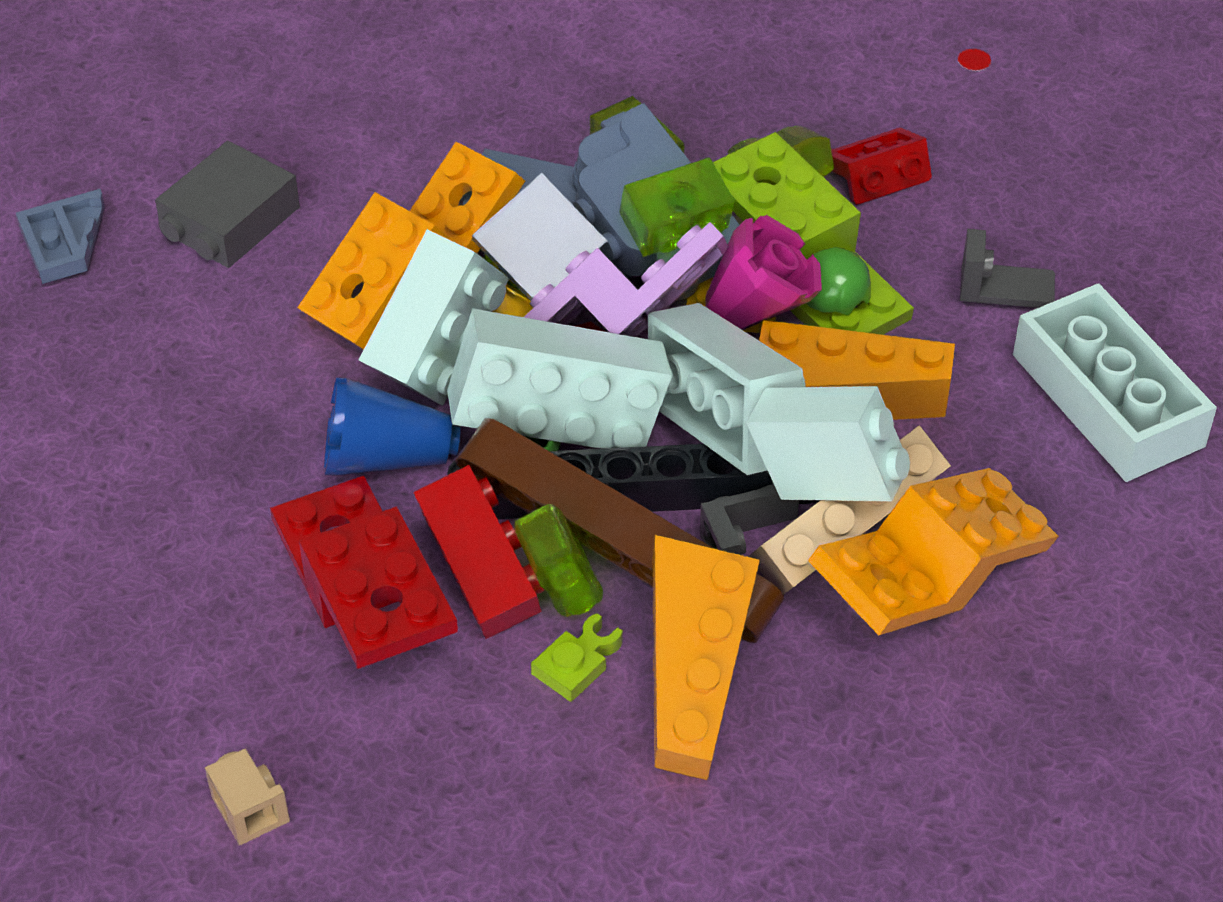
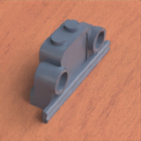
[572,103,740,300]

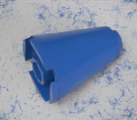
[324,376,460,476]

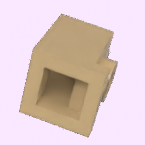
[205,748,290,846]

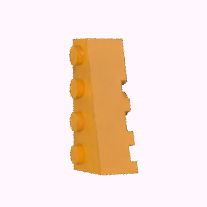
[759,320,955,420]
[652,535,760,780]

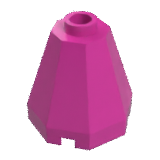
[706,215,822,330]

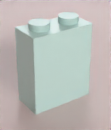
[746,386,910,501]

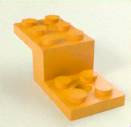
[297,142,525,350]
[808,468,1059,635]

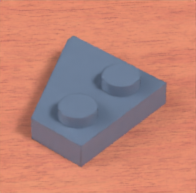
[16,189,105,284]

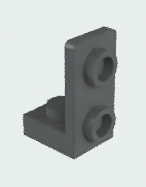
[960,229,1055,308]
[700,484,799,555]

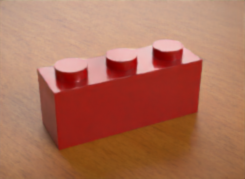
[413,465,544,639]

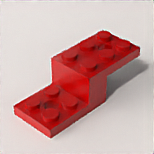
[270,475,458,669]

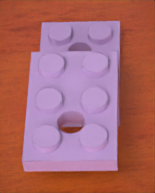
[524,222,729,337]

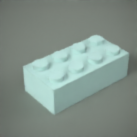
[1013,283,1217,482]
[648,303,805,475]
[447,308,672,449]

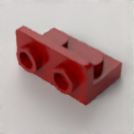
[824,127,932,204]

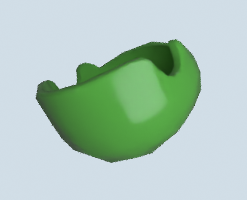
[807,247,871,315]

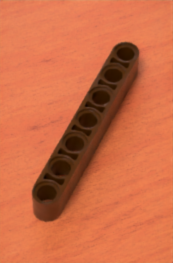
[455,418,784,643]

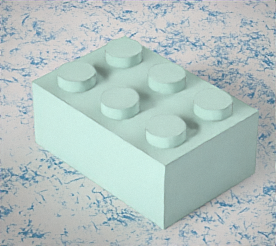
[359,229,509,405]

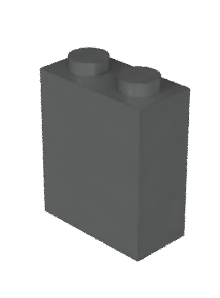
[155,140,300,268]

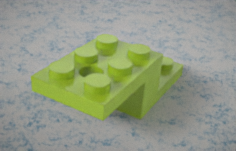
[702,132,914,335]

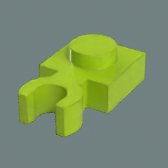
[531,613,623,702]

